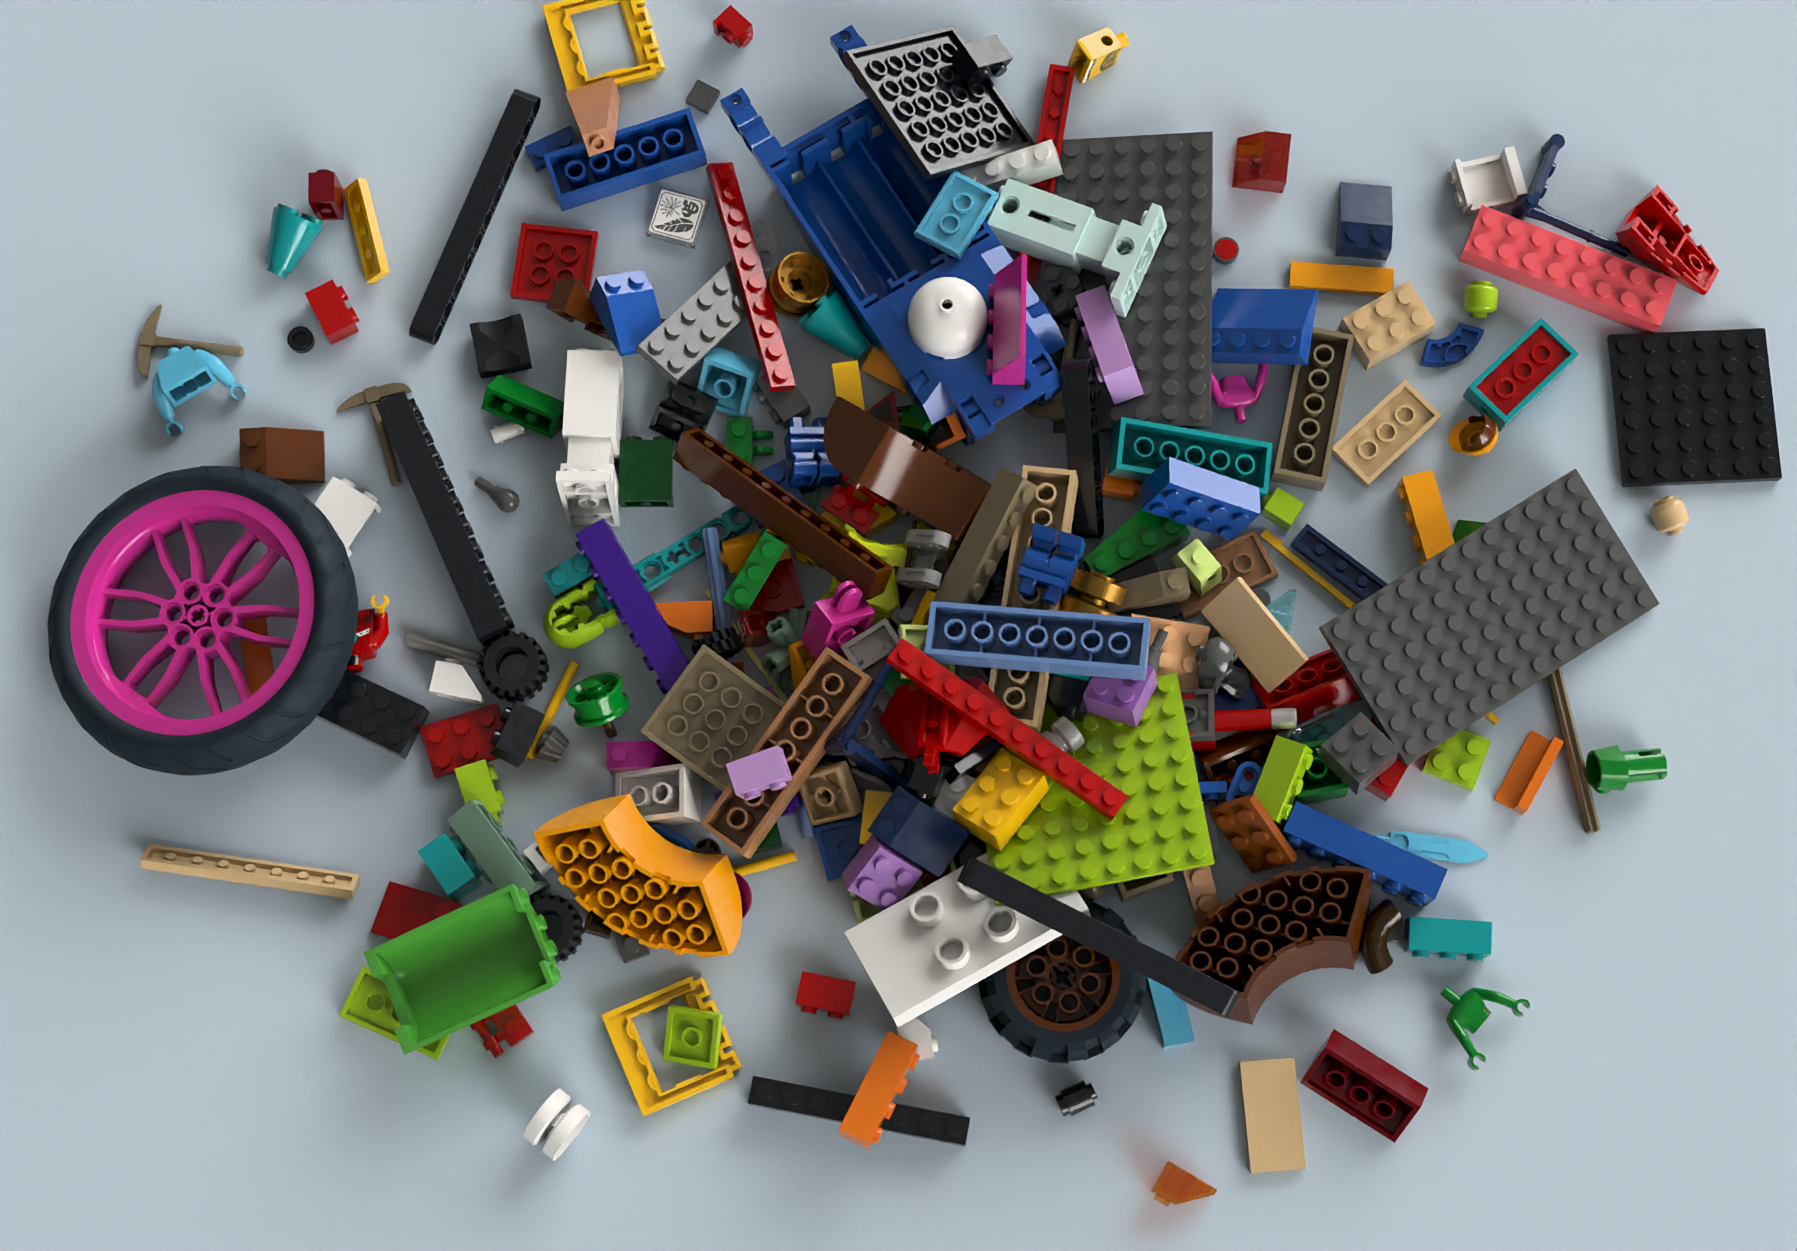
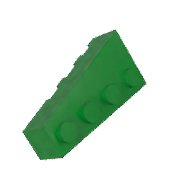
[1084,509,1190,577]

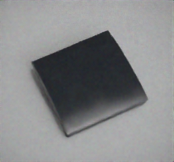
[649,380,719,442]

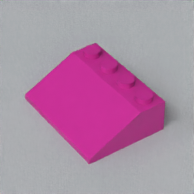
[987,254,1027,385]

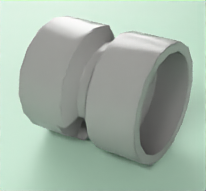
[1040,716,1085,753]

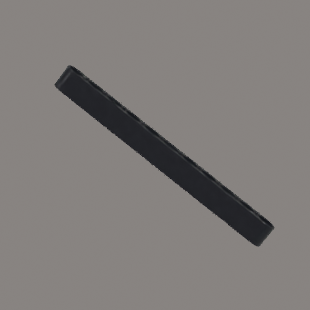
[409,89,541,345]
[957,856,1241,1018]

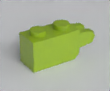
[454,759,506,833]

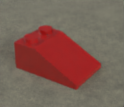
[370,881,464,939]

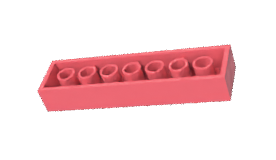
[1458,205,1677,333]

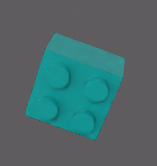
[418,832,483,902]

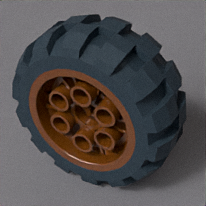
[978,895,1146,1064]

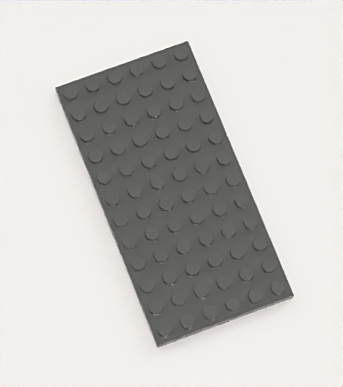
[1053,131,1214,433]
[1318,469,1660,767]

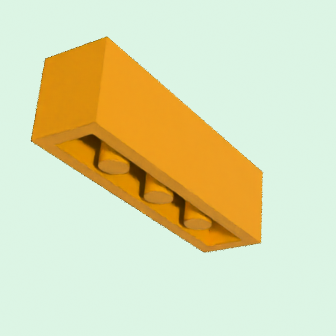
[1396,470,1454,566]

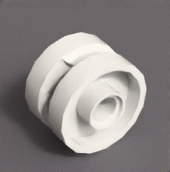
[522,1088,591,1161]

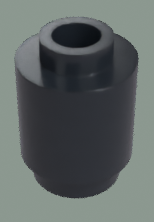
[1055,1080,1098,1116]

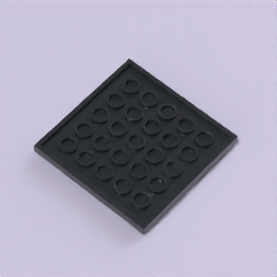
[841,25,1035,181]
[1607,328,1782,487]

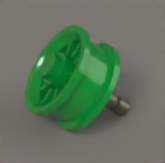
[566,672,630,738]

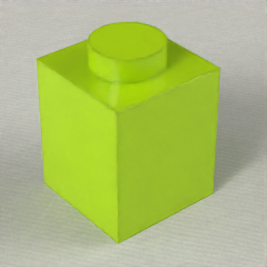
[1261,487,1305,531]

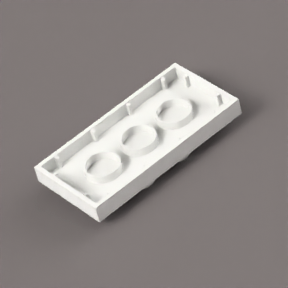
[844,853,1091,1027]

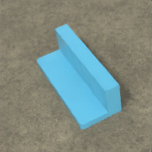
[1146,977,1195,1049]

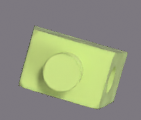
[1169,538,1222,597]

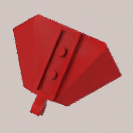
[879,677,1010,774]

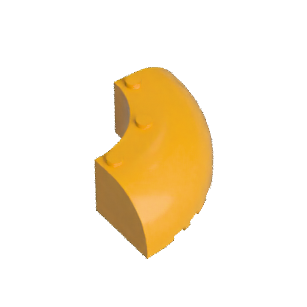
[533,794,742,957]

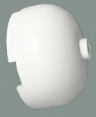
[908,277,988,359]

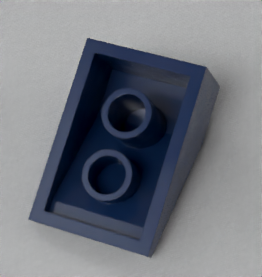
[1335,182,1393,261]
[867,785,971,877]

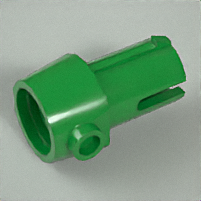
[1586,745,1667,794]

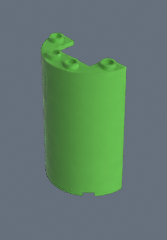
[363,884,561,1055]

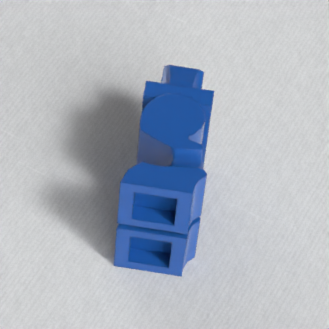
[784,417,843,487]
[1018,523,1086,606]

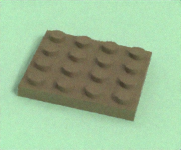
[640,644,786,792]

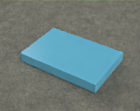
[914,171,999,260]

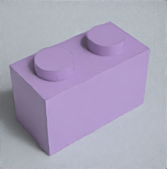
[726,745,793,800]

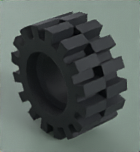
[691,627,743,660]

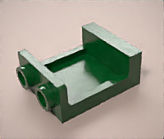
[619,436,674,507]

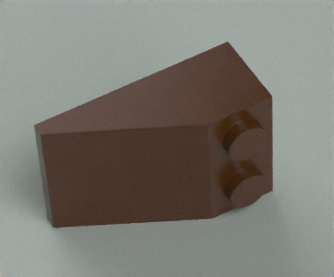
[239,427,326,485]

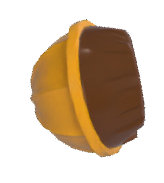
[1448,414,1498,457]

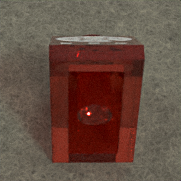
[736,610,777,648]

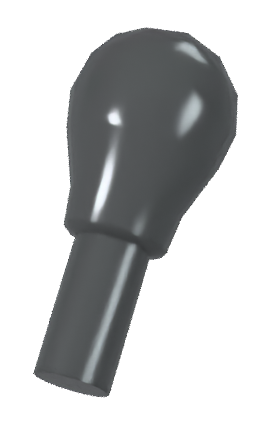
[474,477,520,513]
[1147,628,1168,674]

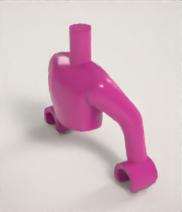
[1211,364,1269,424]

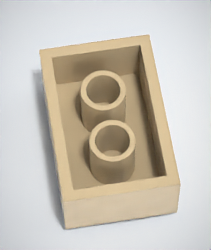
[1338,281,1437,370]

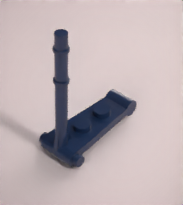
[1511,134,1630,257]
[825,644,914,792]

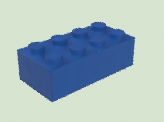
[1141,457,1261,540]

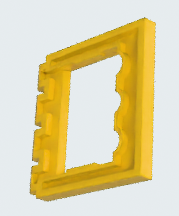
[542,0,665,92]
[601,976,742,1117]

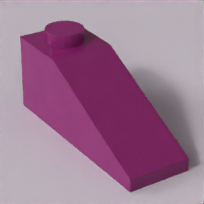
[606,741,682,774]

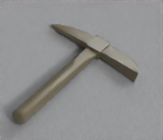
[137,305,244,379]
[1023,318,1080,421]
[336,383,412,486]

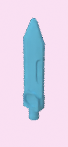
[1375,831,1488,864]

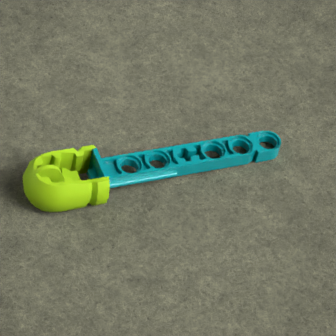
[543,505,752,649]

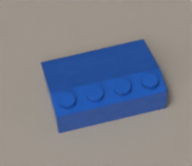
[1212,288,1318,365]

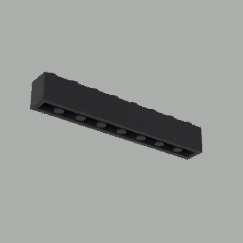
[748,1076,970,1147]

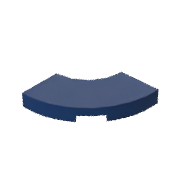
[1420,323,1484,367]

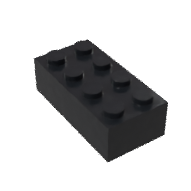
[316,670,430,759]

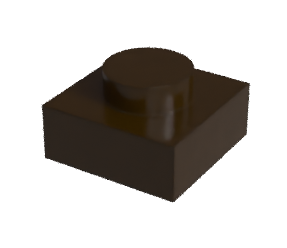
[583,910,612,939]

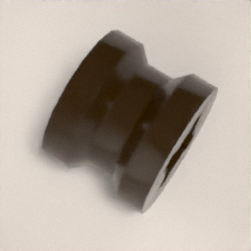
[693,838,721,854]

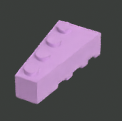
[1074,285,1144,405]

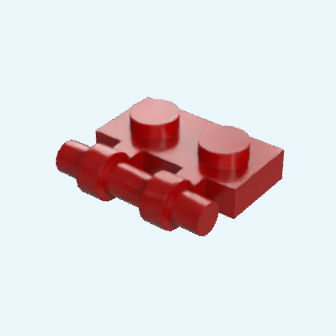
[821,474,889,537]
[469,1004,534,1058]

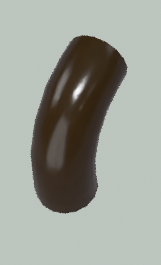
[1360,899,1403,974]

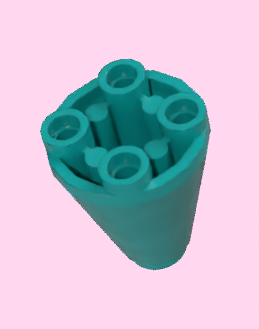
[266,203,323,278]
[798,288,870,360]

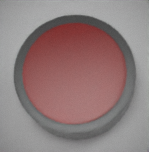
[1213,237,1239,265]

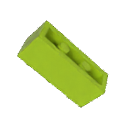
[1253,735,1313,826]

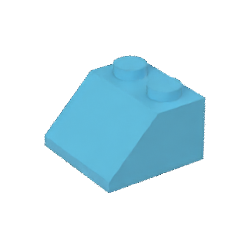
[697,346,761,418]

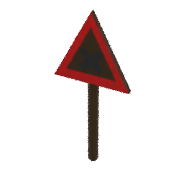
[866,391,912,428]

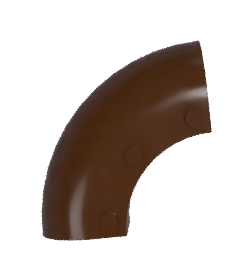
[824,396,991,547]
[1171,866,1372,1025]

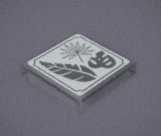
[645,186,710,249]

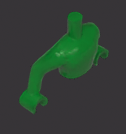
[1440,986,1530,1070]

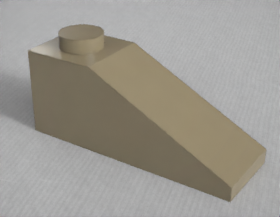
[1108,567,1191,613]

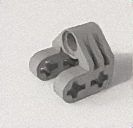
[895,529,952,590]

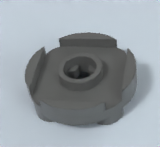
[1034,266,1085,319]

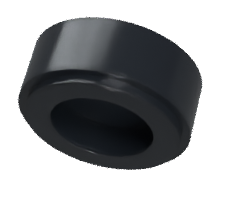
[287,326,315,354]

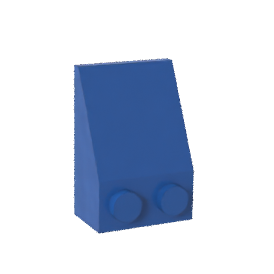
[589,270,662,356]

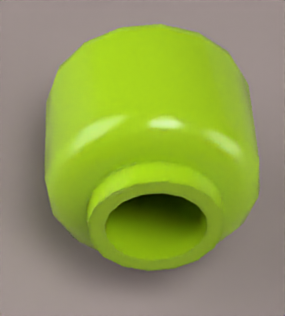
[1463,281,1498,319]

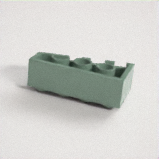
[447,800,551,901]

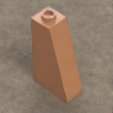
[565,76,621,157]

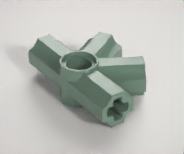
[761,608,811,689]

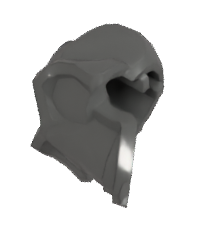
[1195,637,1250,699]

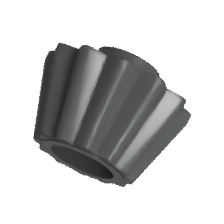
[535,726,569,762]

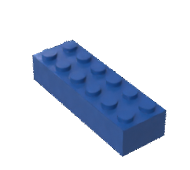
[543,108,707,211]
[1280,801,1448,907]

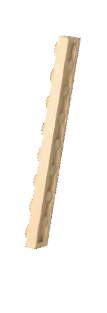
[140,844,360,899]

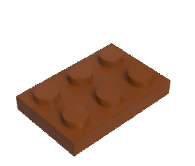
[1209,794,1298,874]

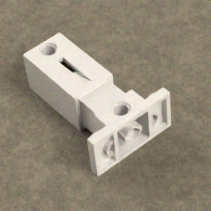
[556,348,625,527]

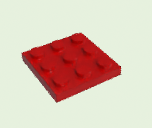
[510,223,599,303]

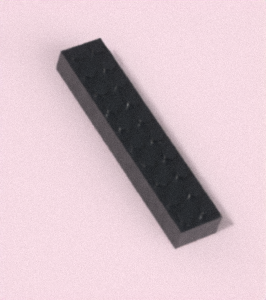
[375,392,515,647]

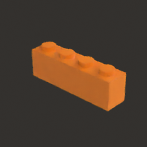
[839,1031,920,1150]

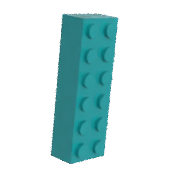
[1107,417,1273,499]

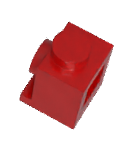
[713,5,753,48]

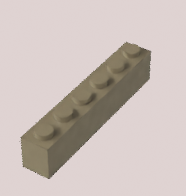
[927,467,1038,612]

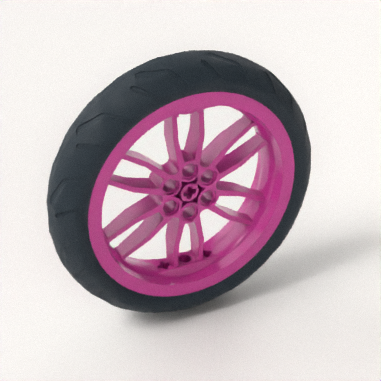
[47,466,358,776]

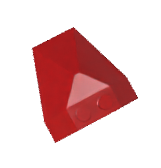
[1615,185,1719,295]

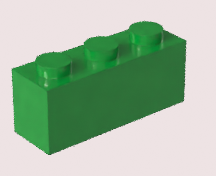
[481,374,564,439]
[722,529,787,614]

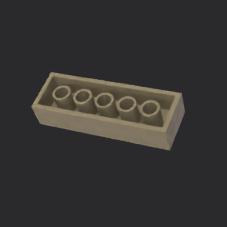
[1270,327,1354,492]

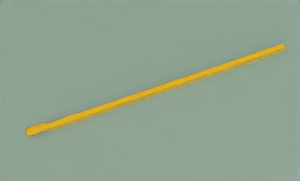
[1260,529,1500,725]

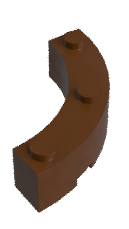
[546,278,666,341]

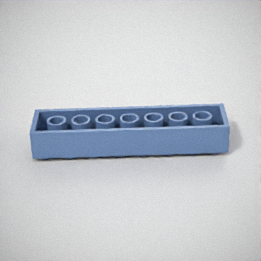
[924,601,1151,681]

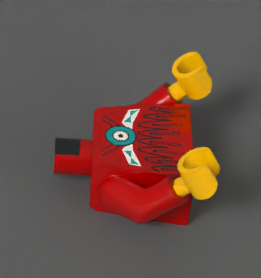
[347,594,389,673]

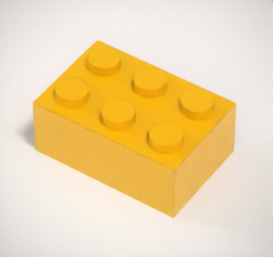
[952,748,1049,851]

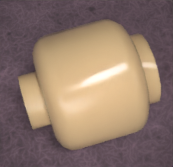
[1650,495,1689,536]

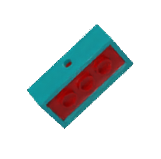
[1463,318,1579,432]

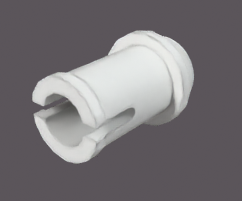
[490,422,525,445]

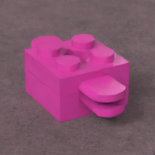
[801,581,876,660]

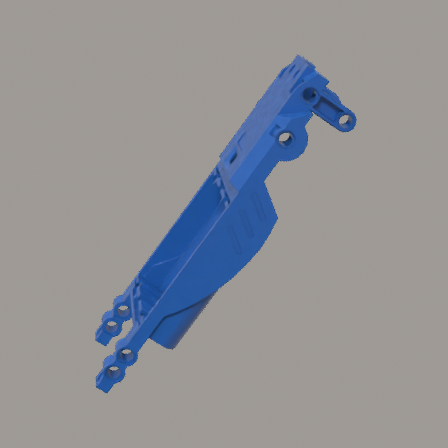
[720,25,1066,446]

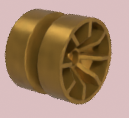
[1059,568,1128,616]

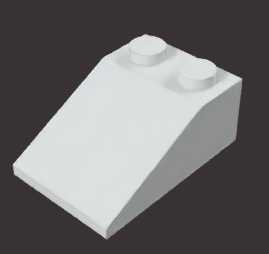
[615,763,701,825]

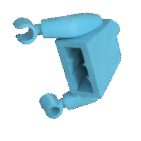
[152,346,246,436]

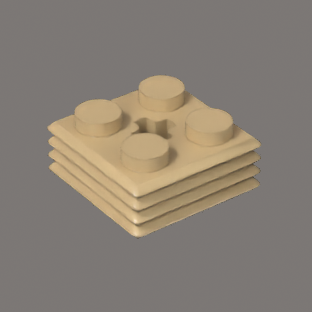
[799,761,864,825]

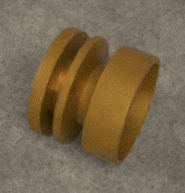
[766,251,830,317]

